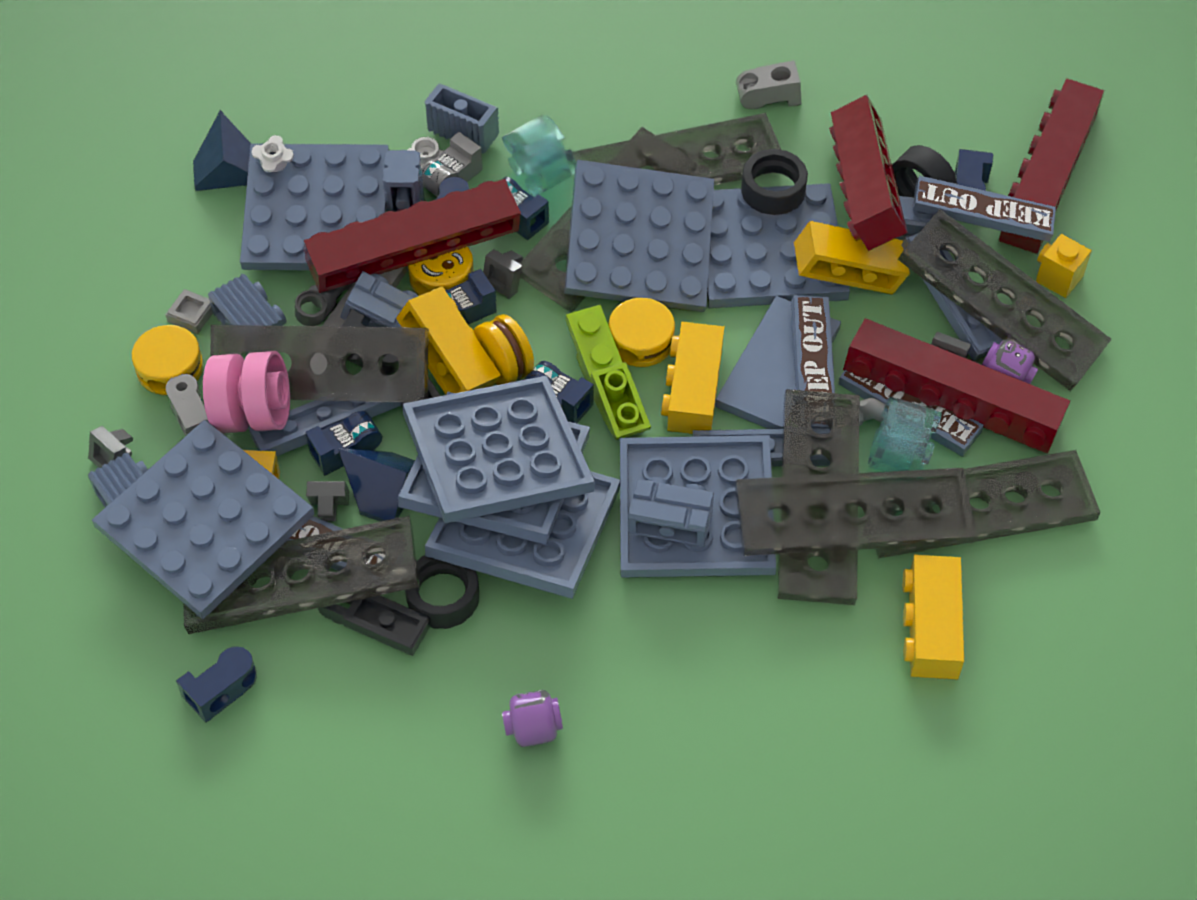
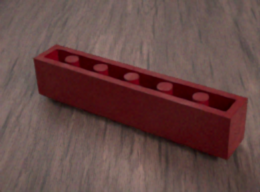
[998,78,1105,254]
[829,94,908,251]
[304,179,521,293]
[843,318,1071,454]

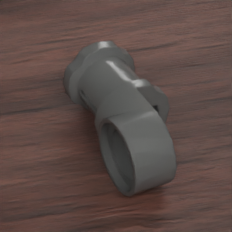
[295,283,353,326]

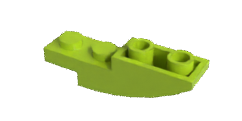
[565,305,651,440]

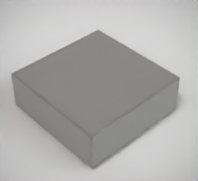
[165,289,213,334]

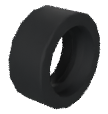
[892,145,957,198]
[741,149,808,215]
[404,555,480,629]

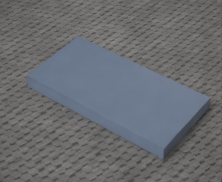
[715,296,841,429]

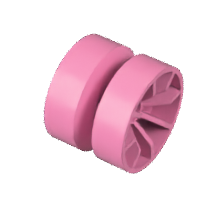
[203,351,290,434]

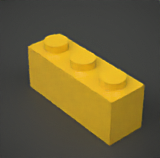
[794,221,910,295]
[396,286,501,395]
[661,322,725,434]
[902,554,964,680]

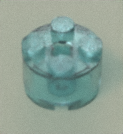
[502,115,576,197]
[868,397,942,482]

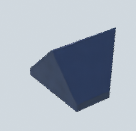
[193,110,251,191]
[338,448,415,526]

